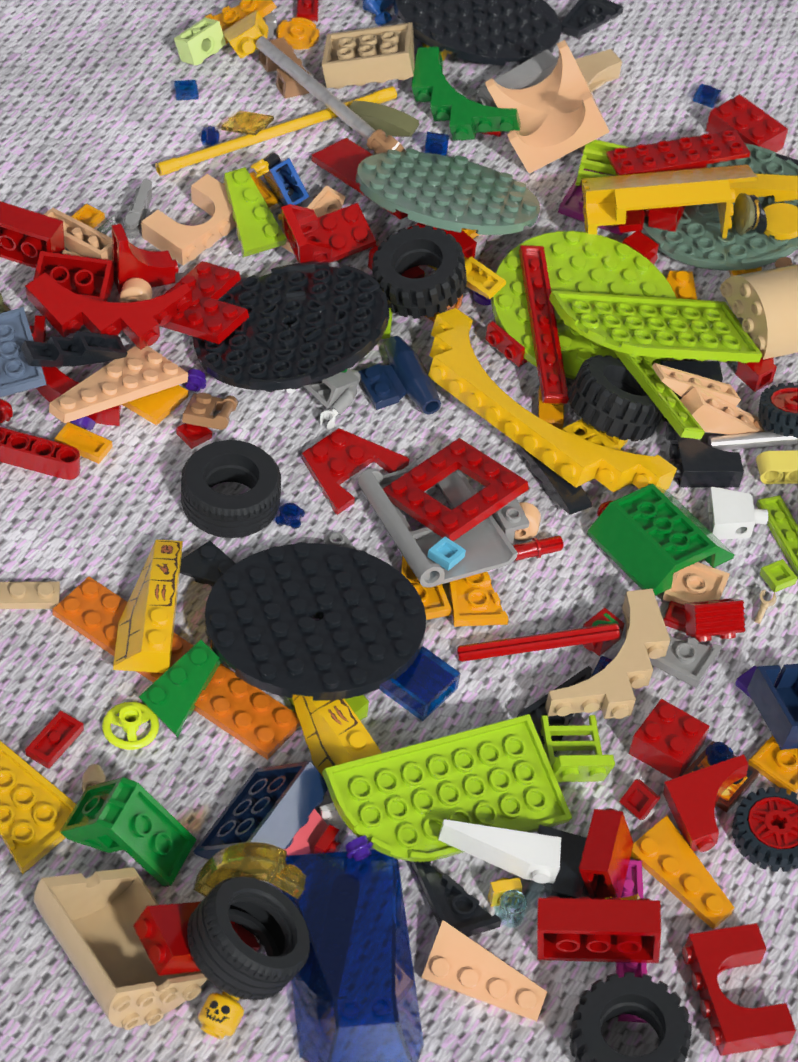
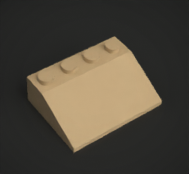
[322,22,415,89]

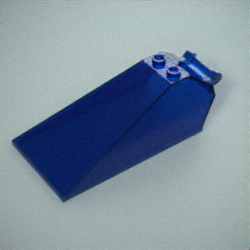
[278,849,424,1062]

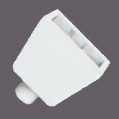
[707,487,768,540]

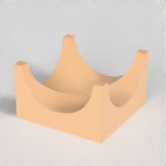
[485,40,610,173]

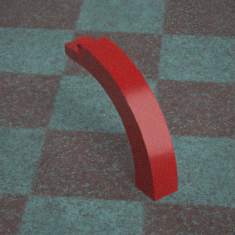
[30,315,121,426]

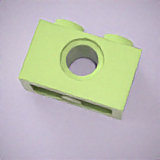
[174,17,226,65]

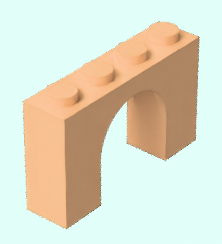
[141,174,237,266]

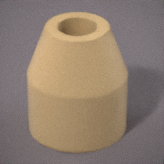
[82,764,106,792]

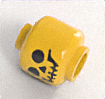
[198,991,244,1040]

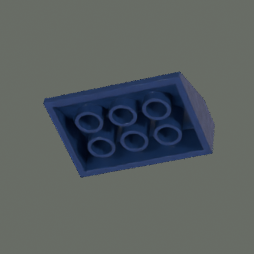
[193,761,328,873]

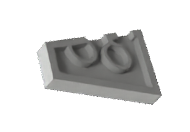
[650,633,723,688]

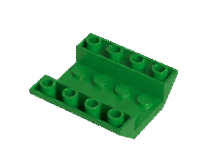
[587,483,734,596]

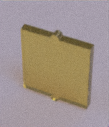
[221,111,274,135]

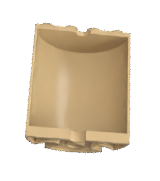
[720,264,798,360]
[34,867,207,1030]

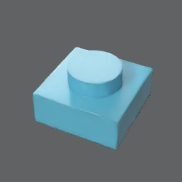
[427,536,466,571]

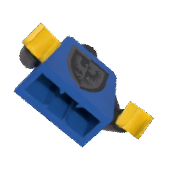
[250,153,310,227]

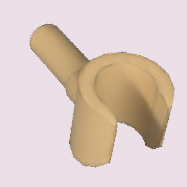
[754,590,777,624]

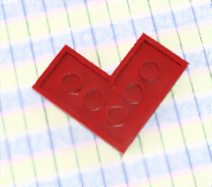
[160,261,249,344]

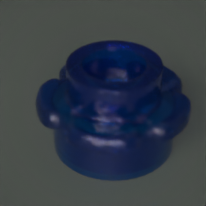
[201,125,220,146]
[705,742,733,765]

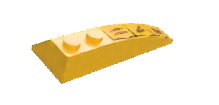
[113,539,183,673]
[292,694,382,776]

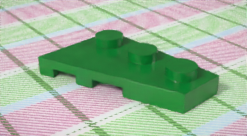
[139,640,221,738]

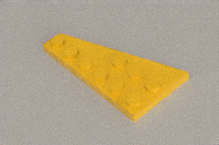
[0,741,76,875]

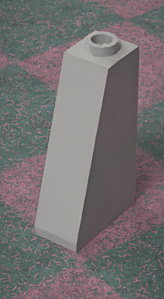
[476,50,558,108]

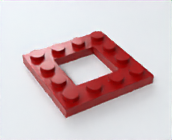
[383,438,529,541]

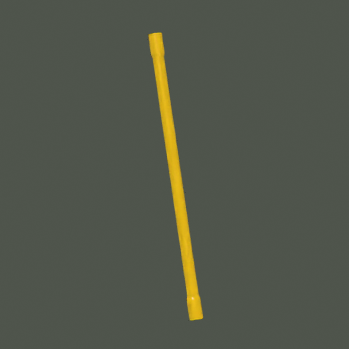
[155,86,397,177]

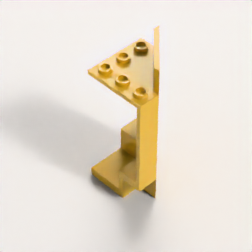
[581,164,757,239]

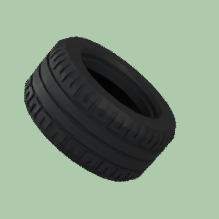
[187,877,310,1000]

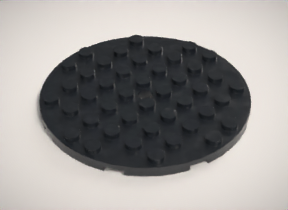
[393,0,562,66]
[193,262,389,392]
[205,542,426,701]

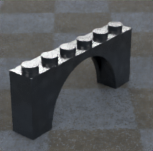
[661,361,744,488]

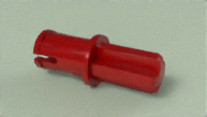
[513,536,564,562]

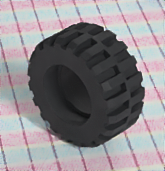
[372,225,467,319]
[568,355,663,441]
[570,972,692,1062]

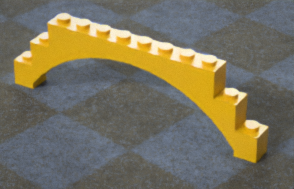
[428,308,677,493]

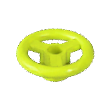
[102,702,159,750]

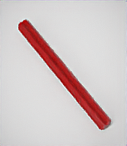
[457,623,620,662]

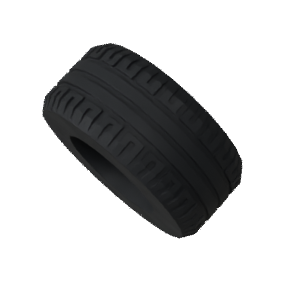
[181,440,281,538]

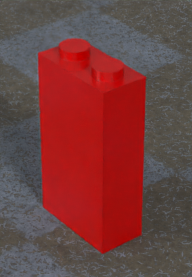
[133,901,260,976]

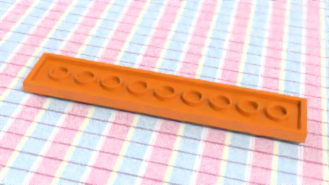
[52,577,301,760]

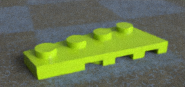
[223,167,287,257]

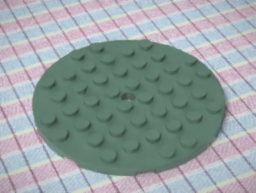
[641,143,798,271]
[356,149,540,235]

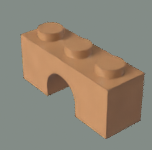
[259,37,311,99]

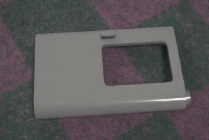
[358,466,518,588]

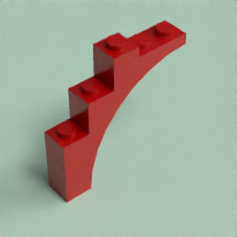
[25,272,192,350]

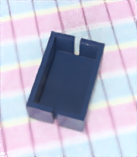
[747,664,798,750]

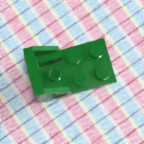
[60,777,197,887]

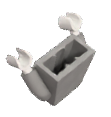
[286,368,361,430]

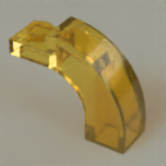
[194,842,306,899]

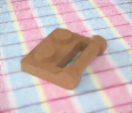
[182,393,238,430]

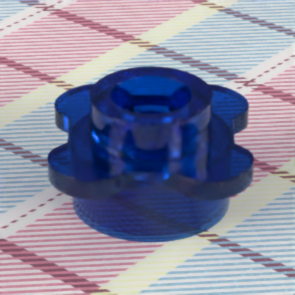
[275,503,305,529]

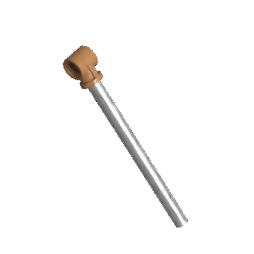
[255,36,406,154]
[708,431,798,450]

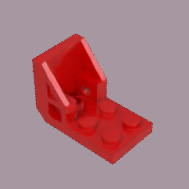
[281,203,376,263]

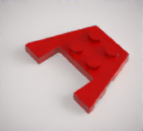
[302,428,410,515]

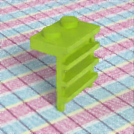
[575,140,629,186]
[541,715,615,782]

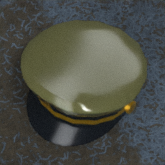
[733,193,767,236]

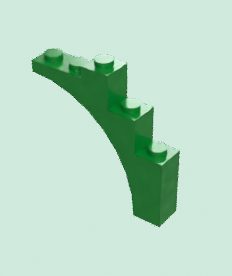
[412,47,521,141]

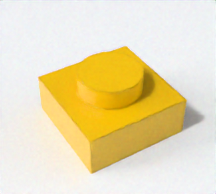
[488,878,523,907]

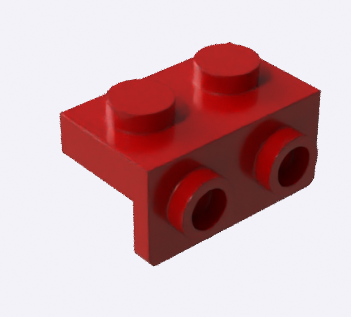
[485,321,528,367]

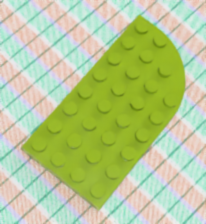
[549,291,762,363]
[322,714,572,862]

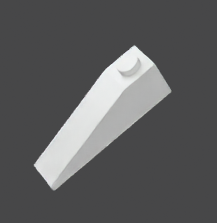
[438,819,561,884]

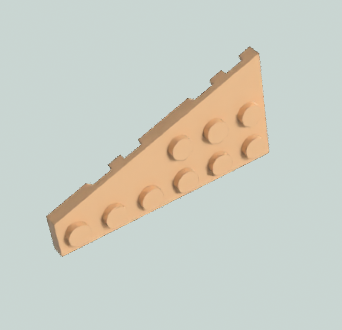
[49,346,188,423]

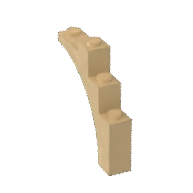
[575,49,622,153]
[545,589,670,719]

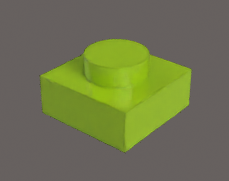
[759,559,798,593]

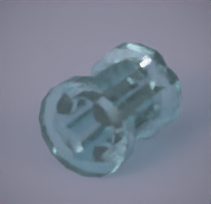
[497,890,527,928]

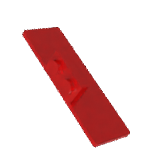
[606,130,750,175]

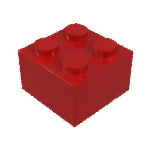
[629,699,710,779]

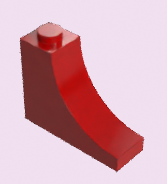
[112,224,179,294]
[663,754,749,852]

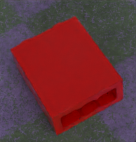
[579,808,634,899]

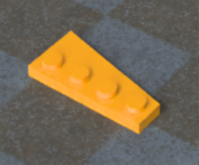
[449,572,508,627]
[631,815,735,930]

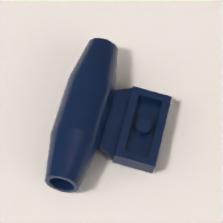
[358,336,441,414]

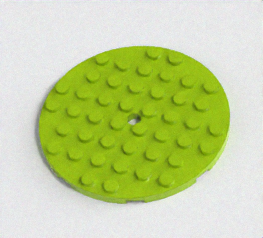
[491,231,676,379]

